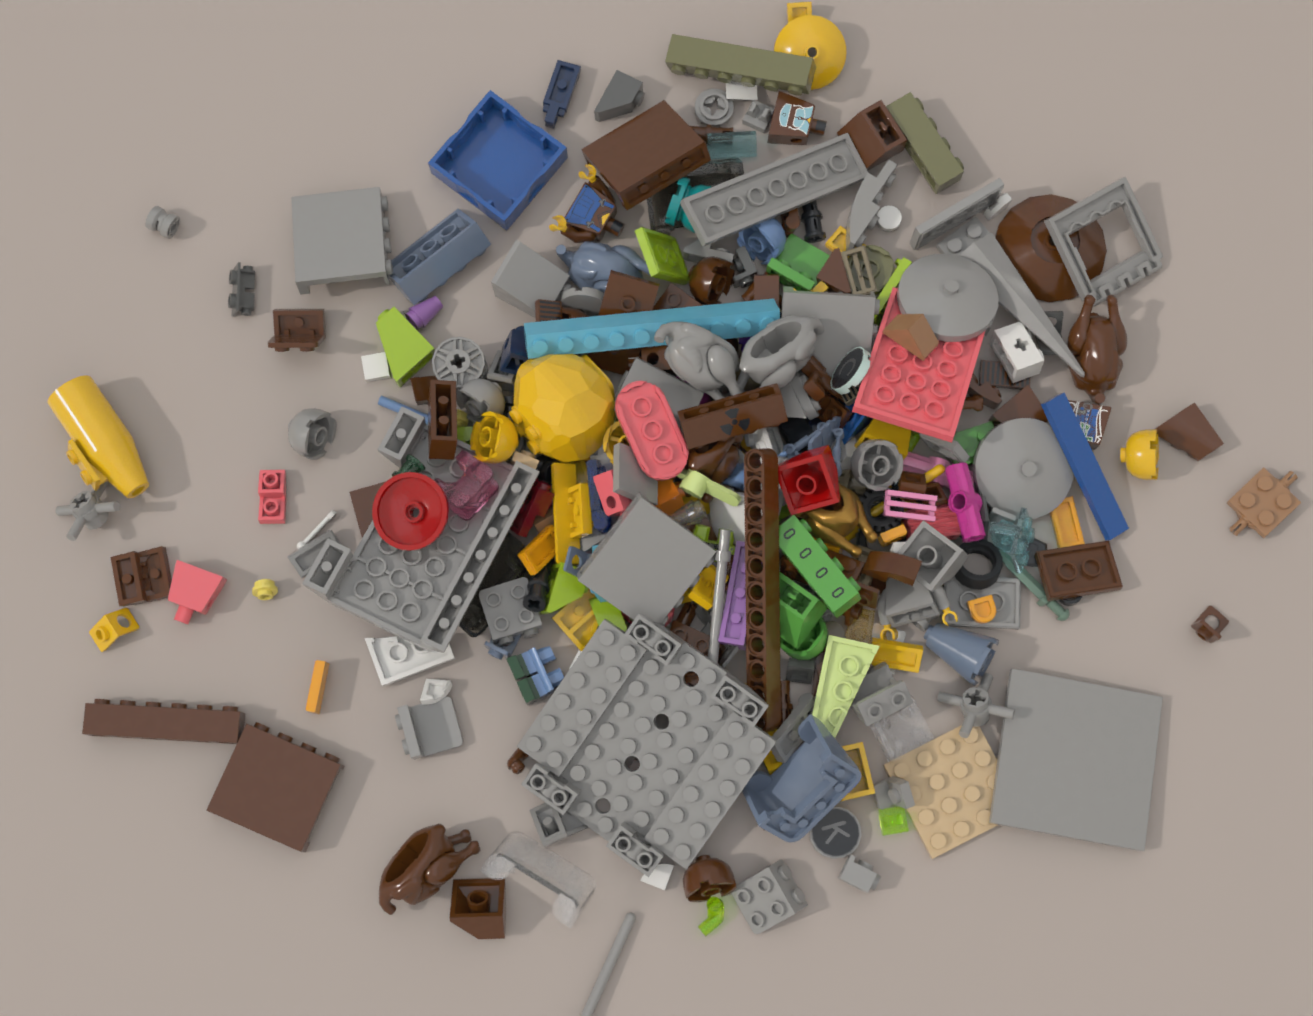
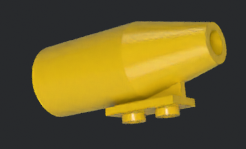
[47,375,149,499]

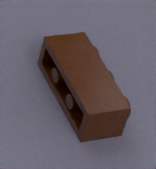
[428,380,457,460]

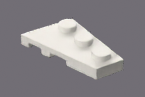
[365,636,455,687]

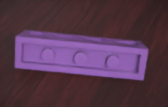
[718,541,763,651]

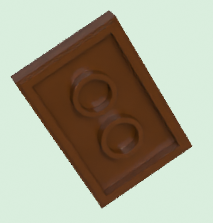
[1034,540,1123,601]

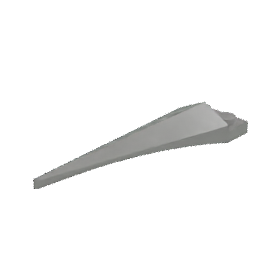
[936,216,1085,377]

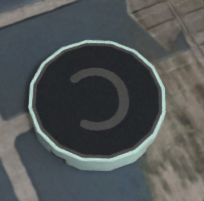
[830,347,871,395]

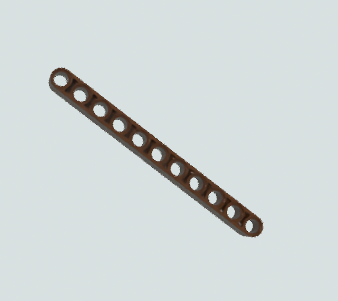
[744,448,781,733]

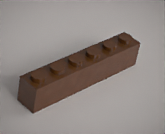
[82,699,245,744]

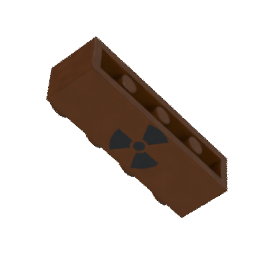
[677,383,788,449]

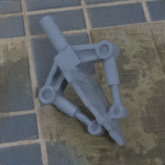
[783,416,845,477]

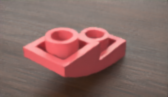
[258,470,286,524]

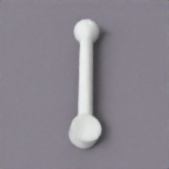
[297,510,336,549]

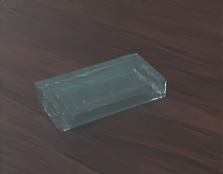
[707,131,757,159]

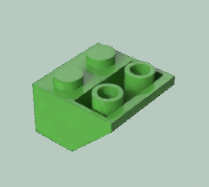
[762,572,828,649]

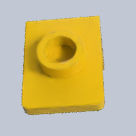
[89,608,139,652]

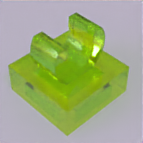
[878,806,909,836]

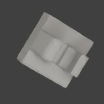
[742,100,774,133]

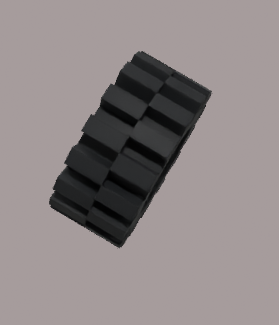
[860,487,904,534]

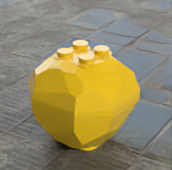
[509,354,615,462]

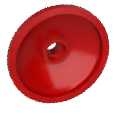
[372,472,449,551]

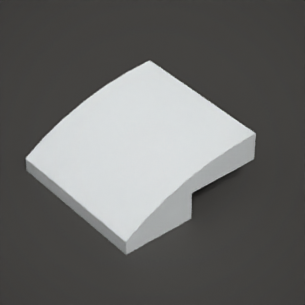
[710,488,745,544]

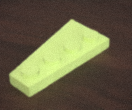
[812,635,880,738]

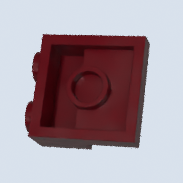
[510,477,555,538]

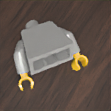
[877,578,958,640]

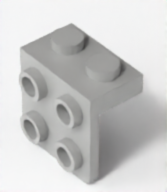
[479,577,542,646]
[395,696,463,760]
[731,859,808,934]

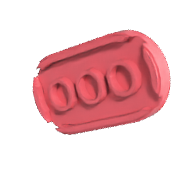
[615,381,689,480]

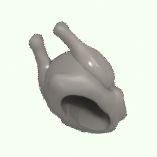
[737,315,824,392]
[654,322,743,400]

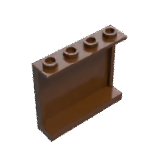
[581,100,711,211]
[206,722,345,852]

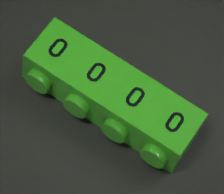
[779,515,861,618]

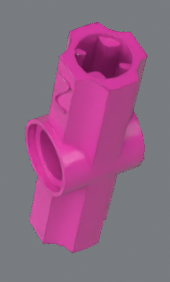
[945,462,986,543]

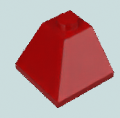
[778,445,840,515]

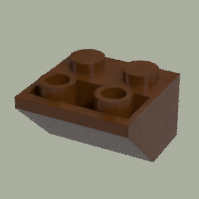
[837,100,907,171]

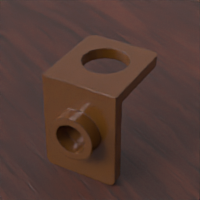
[1191,605,1229,643]

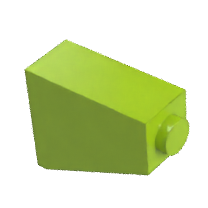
[376,307,435,387]

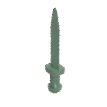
[998,548,1070,621]

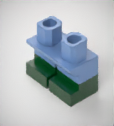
[506,646,564,705]

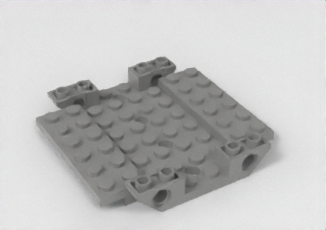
[517,614,777,877]

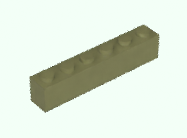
[665,34,816,96]

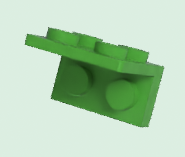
[766,234,830,291]

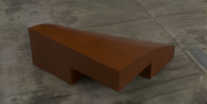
[1155,402,1224,461]

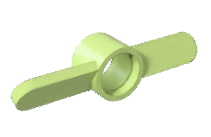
[677,468,741,506]

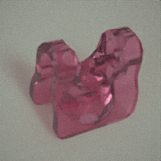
[434,450,499,521]

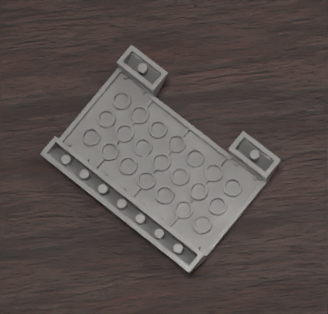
[302,407,540,653]

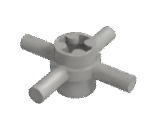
[56,481,120,541]
[937,673,1015,738]

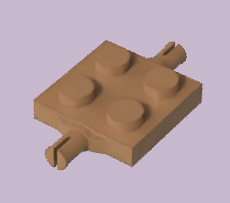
[1227,467,1302,539]

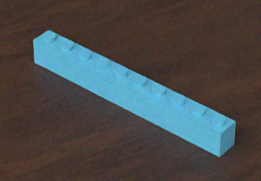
[524,299,780,359]

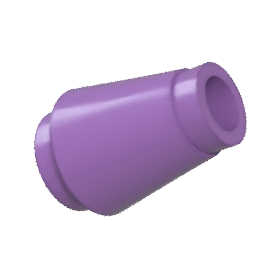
[405,296,443,330]

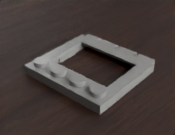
[1044,177,1163,307]

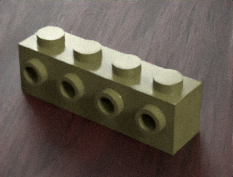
[886,92,964,194]

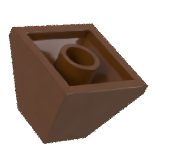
[449,878,506,939]

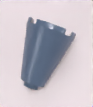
[924,623,999,686]

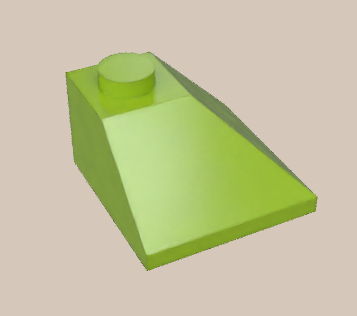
[538,562,589,615]

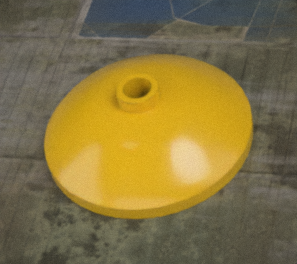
[774,15,846,90]

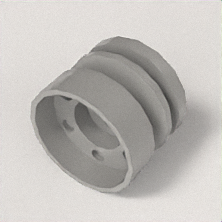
[432,337,488,392]

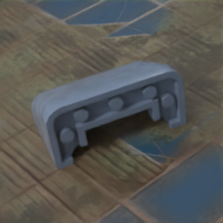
[742,714,862,842]

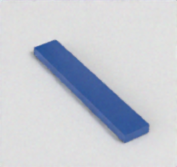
[1041,392,1129,541]

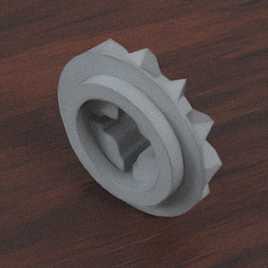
[695,88,734,127]

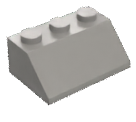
[614,357,704,435]

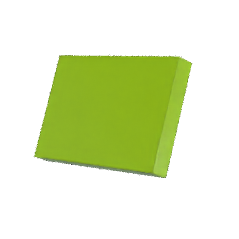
[635,227,689,285]

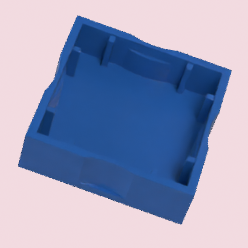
[428,90,568,231]

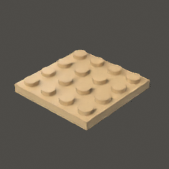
[883,725,997,859]

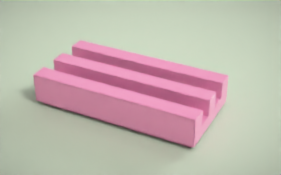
[883,490,937,522]

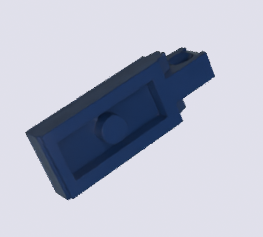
[543,60,581,129]

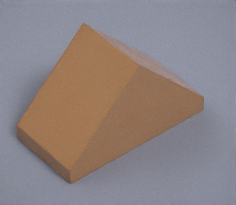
[882,314,939,361]

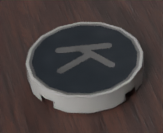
[809,806,862,859]

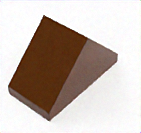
[816,248,851,294]

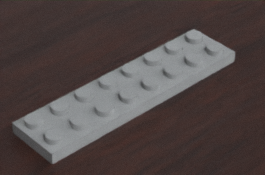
[680,133,868,247]

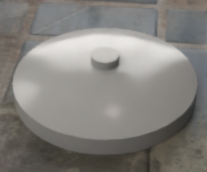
[897,254,999,342]
[973,418,1074,520]

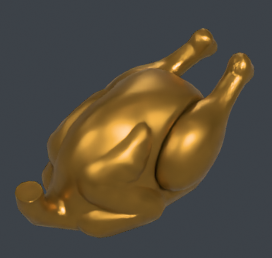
[795,481,878,558]

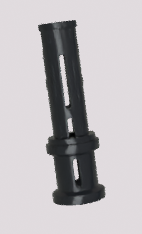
[801,200,826,243]
[523,556,555,612]

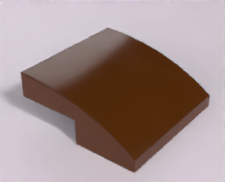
[110,546,172,607]

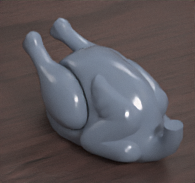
[556,242,651,293]

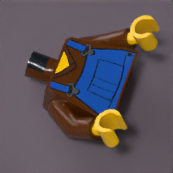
[549,164,625,243]

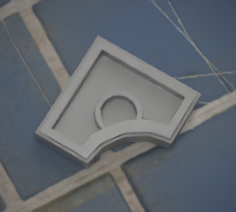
[613,442,658,506]

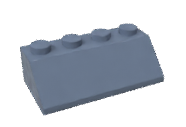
[389,209,492,305]

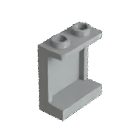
[850,661,913,726]

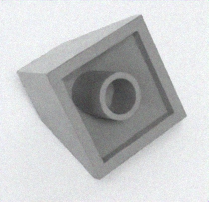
[897,520,969,592]

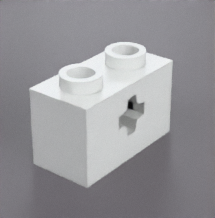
[990,322,1044,383]

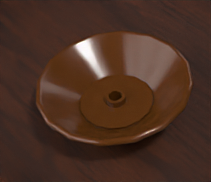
[996,194,1107,302]

